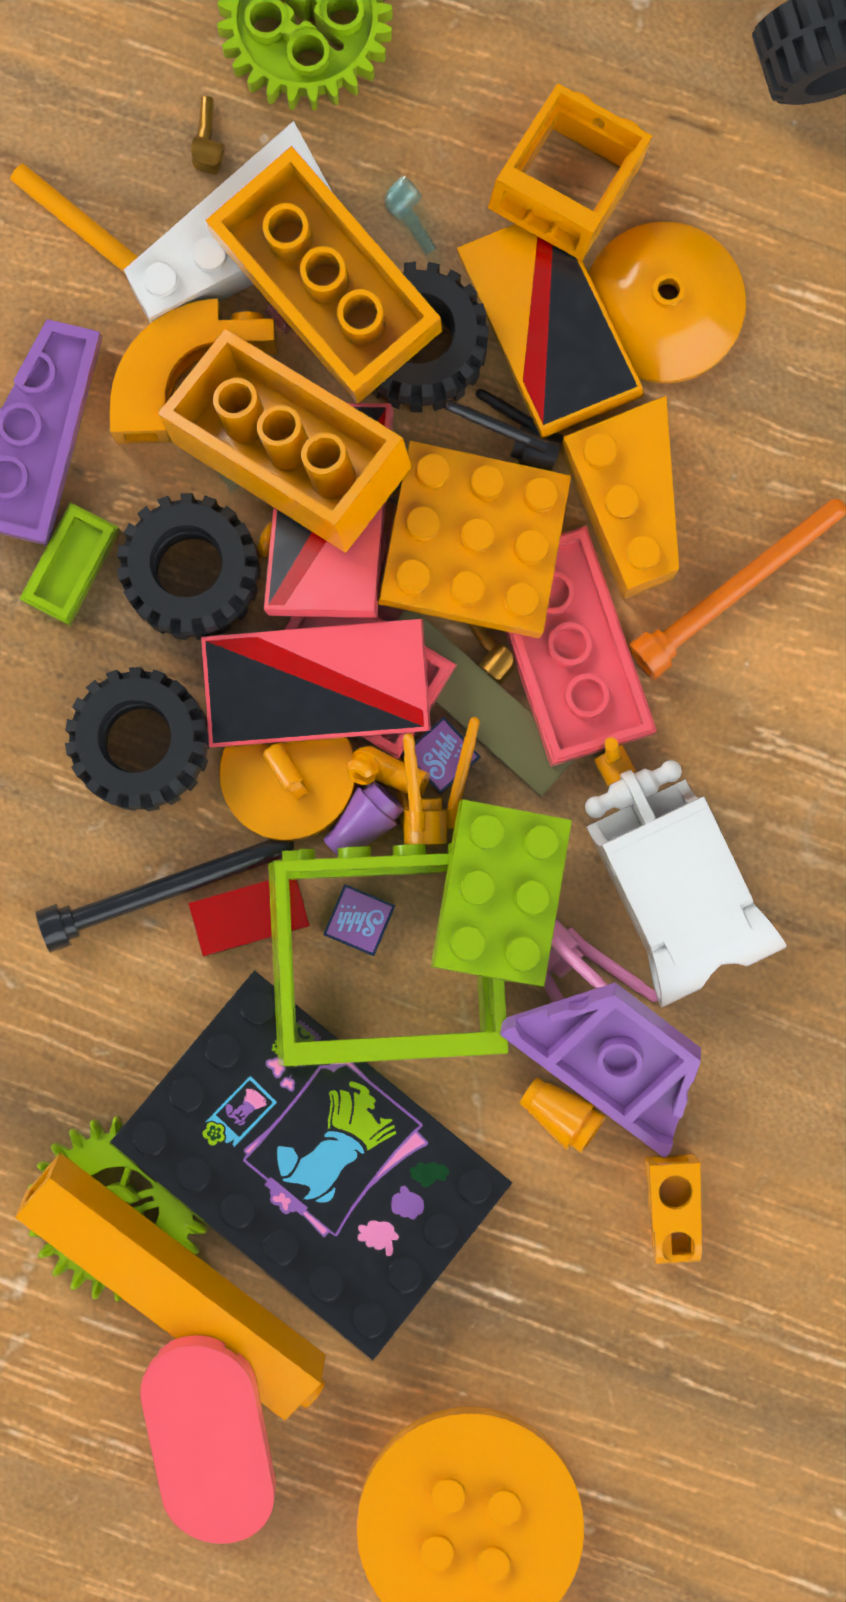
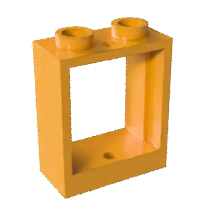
[488,83,653,261]

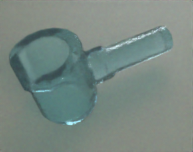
[385,177,437,255]

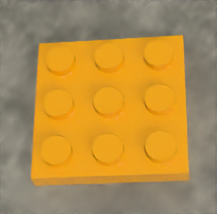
[378,441,571,638]

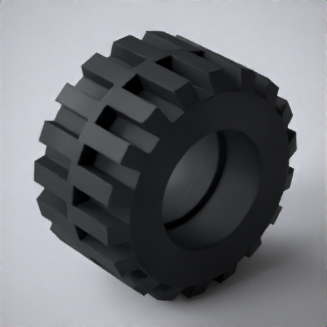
[752,0,846,105]
[371,261,488,413]
[117,493,260,641]
[65,667,211,811]

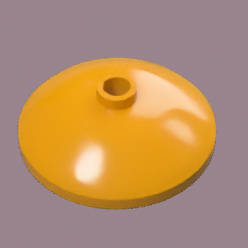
[588,221,746,383]

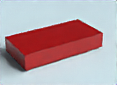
[188,880,311,957]

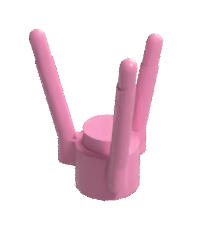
[544,919,658,1003]

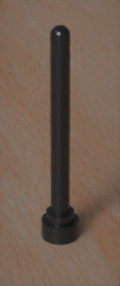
[35,839,294,953]

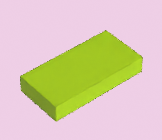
[19,502,121,626]

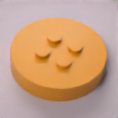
[357,1406,584,1602]

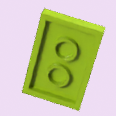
[431,799,572,987]

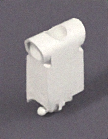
[585,760,787,1008]

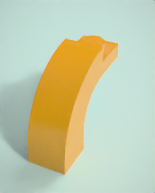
[110,298,277,444]

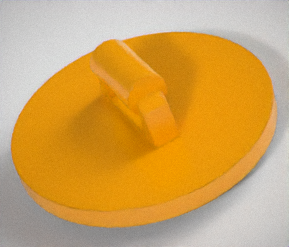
[220,737,356,841]

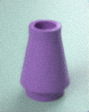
[323,780,405,855]

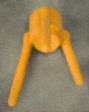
[391,717,480,845]

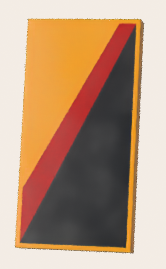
[457,224,643,438]

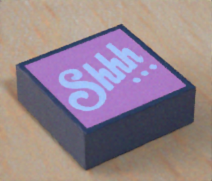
[403,717,481,795]
[323,884,396,956]

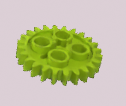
[217,0,393,111]

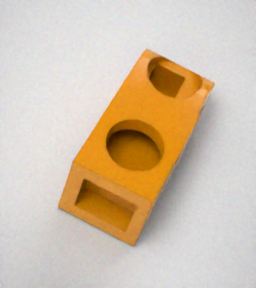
[644,1154,702,1264]

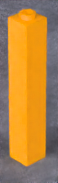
[15,1153,326,1421]

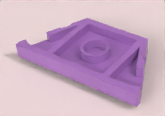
[500,982,701,1158]

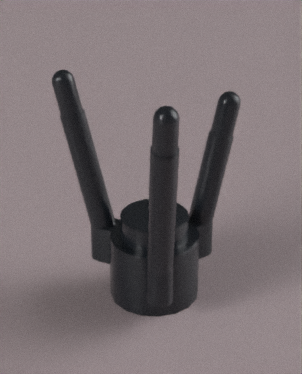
[444,389,564,471]

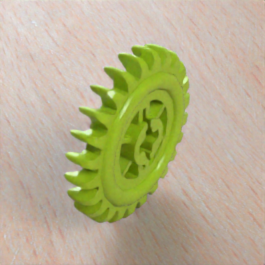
[28,1115,208,1302]

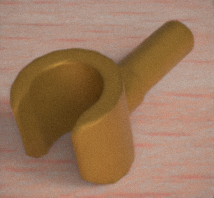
[191,96,225,175]
[466,623,515,685]

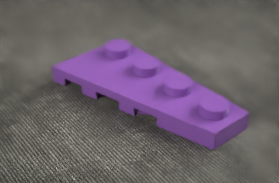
[0,319,103,546]

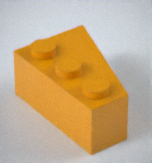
[560,396,679,600]

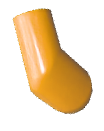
[347,746,430,796]

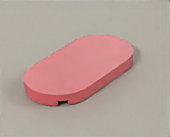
[140,1335,276,1544]

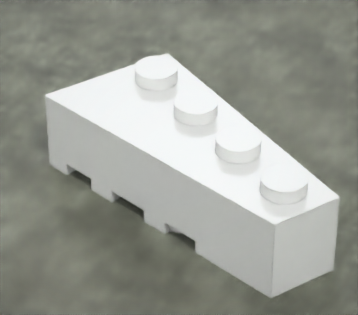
[124,121,331,323]

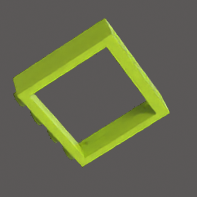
[268,843,508,1066]

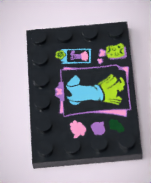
[110,970,513,1361]

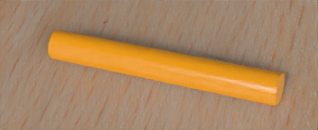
[10,163,138,273]

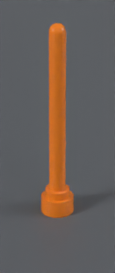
[628,498,846,680]

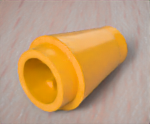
[519,1077,606,1153]

